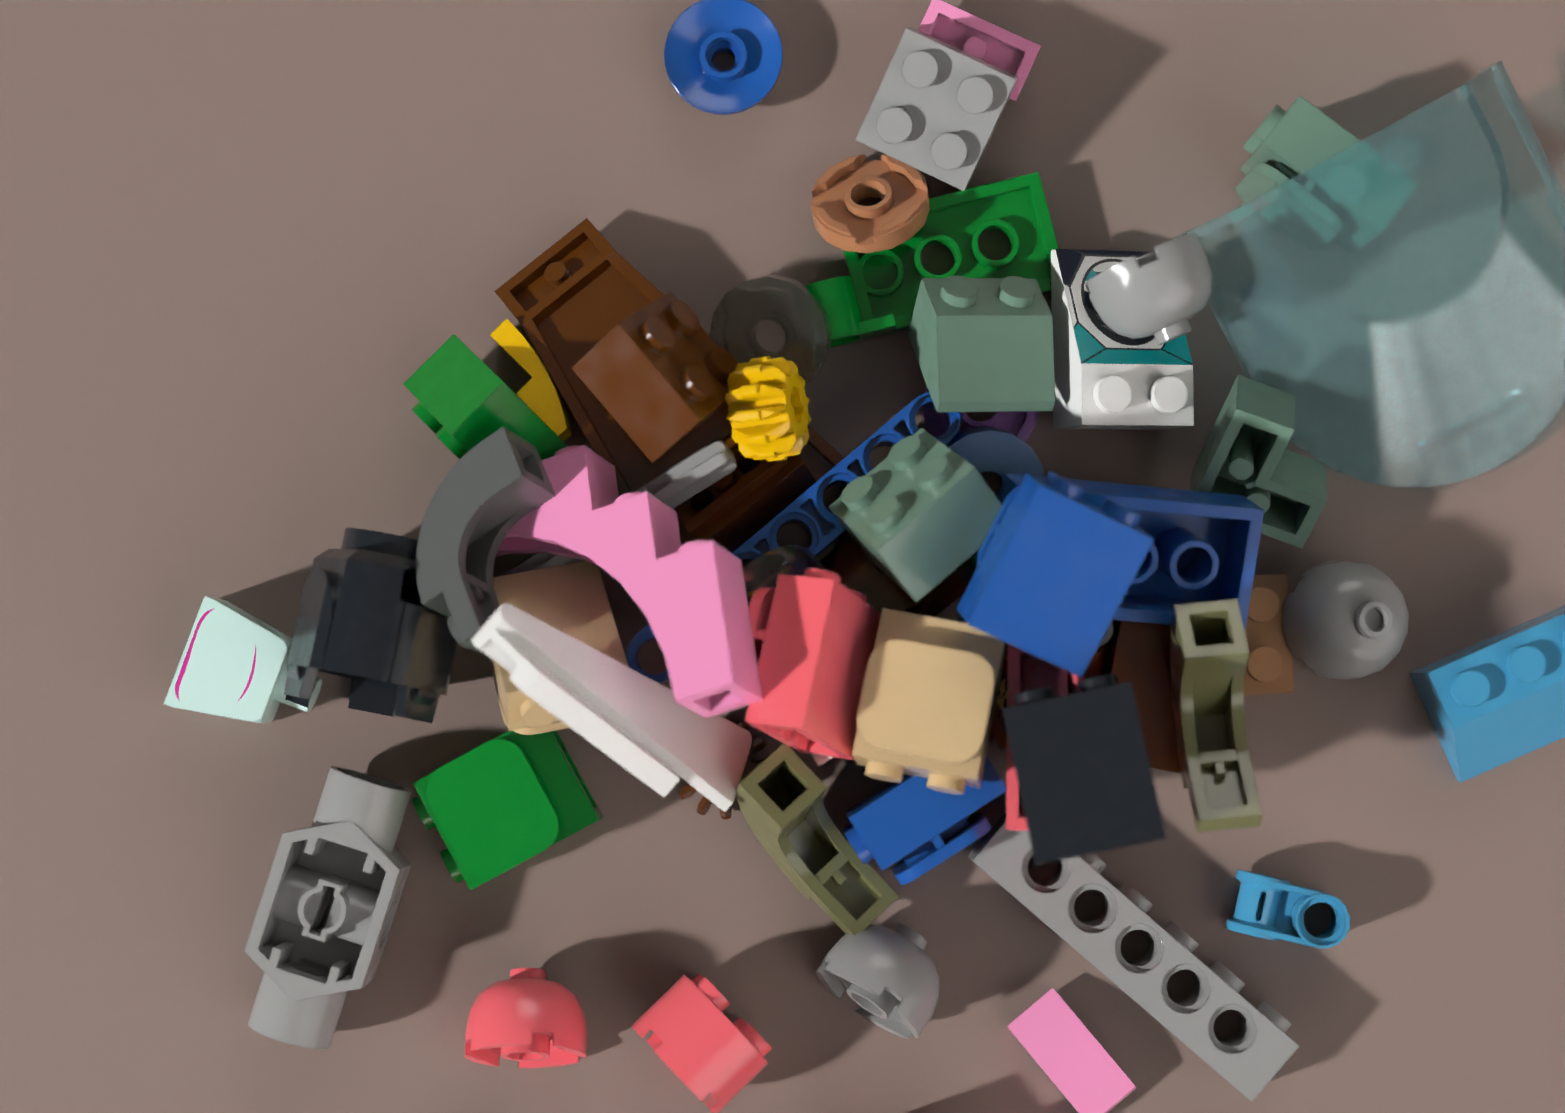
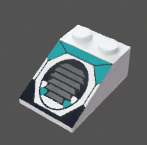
[1051,249,1194,430]

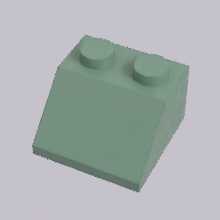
[907,276,1055,412]

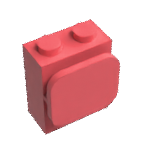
[745,568,881,760]

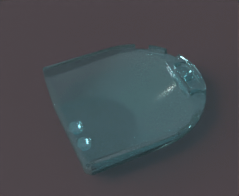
[1175,61,1565,488]

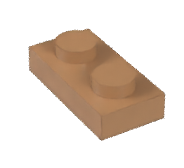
[1244,573,1295,695]

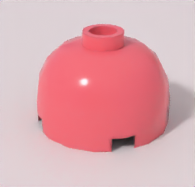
[464,968,587,1068]

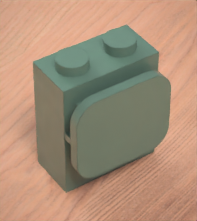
[1235,95,1418,255]

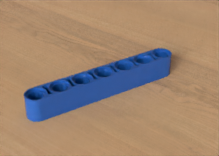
[626,392,961,684]

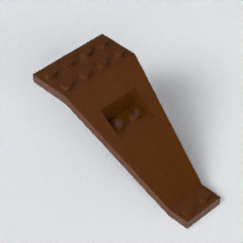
[494,218,967,742]

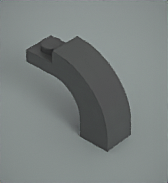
[416,427,556,657]

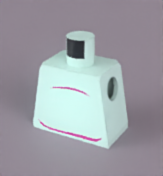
[164,596,322,723]

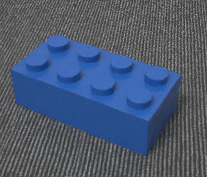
[1000,473,1264,631]

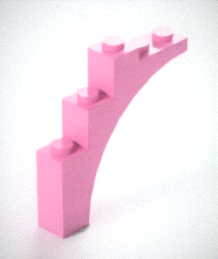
[496,445,763,718]

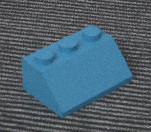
[1409,605,1565,782]

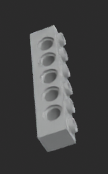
[968,812,1299,1102]

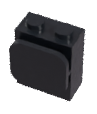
[1002,674,1166,865]

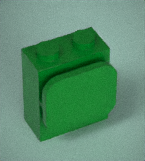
[412,730,603,891]

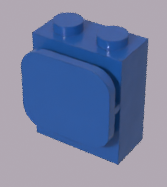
[957,471,1154,677]
[843,756,1006,886]

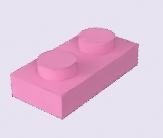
[919,0,1041,101]

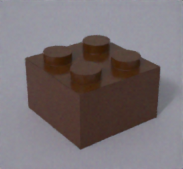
[572,290,738,463]

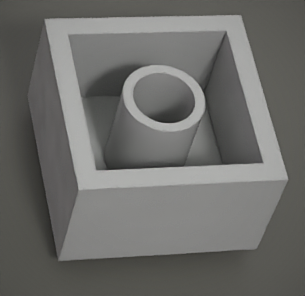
[855,27,1019,191]

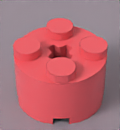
[632,973,772,1113]

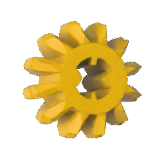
[725,356,812,462]

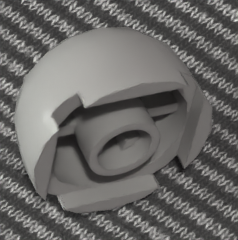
[1085,233,1212,345]
[1282,560,1409,680]
[816,924,941,1039]

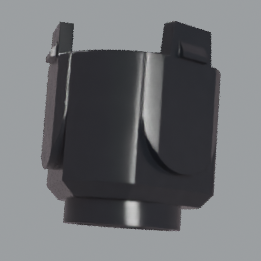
[284,528,458,723]

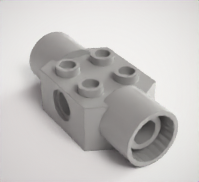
[244,766,412,1049]

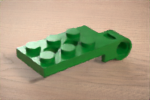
[794,172,1059,351]

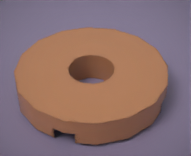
[811,154,930,253]

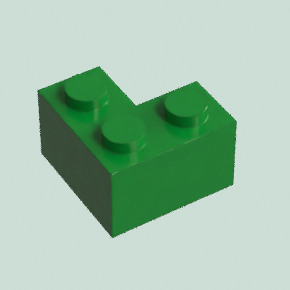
[403,334,568,460]

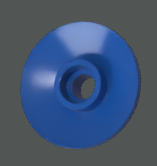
[664,0,782,115]

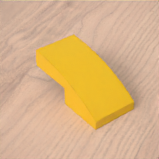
[490,318,572,442]

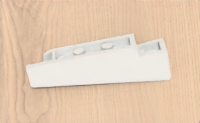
[471,603,752,812]

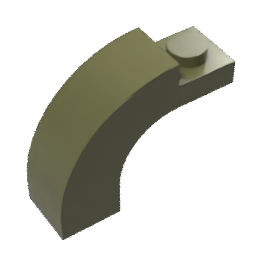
[1170,599,1263,832]
[736,743,899,935]

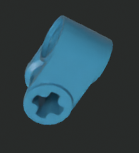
[1225,869,1350,948]

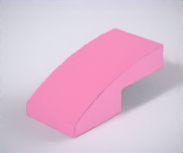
[1007,988,1137,1113]

